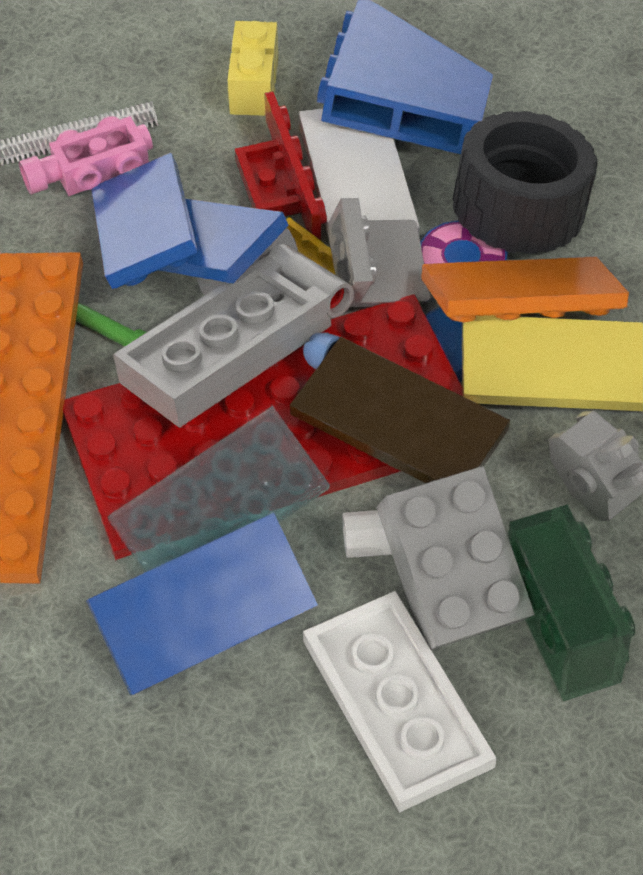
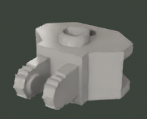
[548,410,643,521]

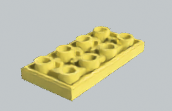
[462,315,643,411]

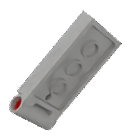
[113,244,354,428]

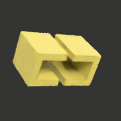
[227,21,279,116]

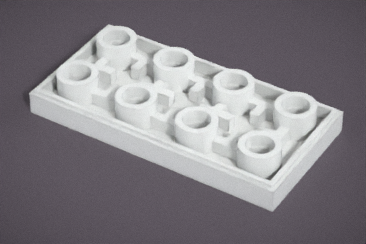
[298,109,420,242]

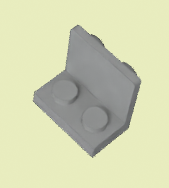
[327,198,430,307]

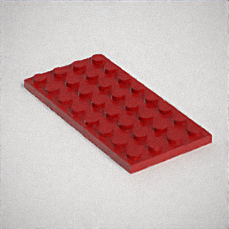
[63,294,463,560]

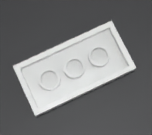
[303,591,496,813]

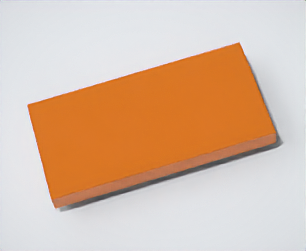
[421,257,629,322]

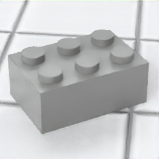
[376,466,535,650]

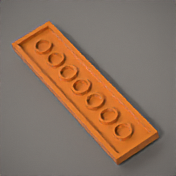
[0,252,83,584]

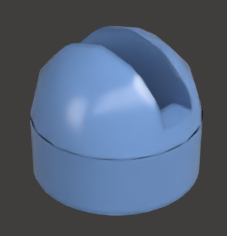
[303,333,340,369]

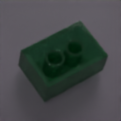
[508,504,635,702]

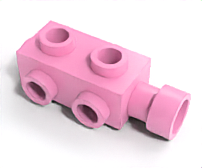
[19,116,153,196]

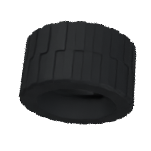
[452,111,598,254]

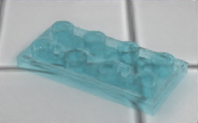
[108,406,330,572]

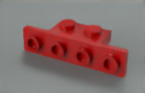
[235,91,327,241]

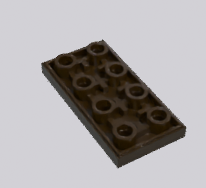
[290,337,510,484]

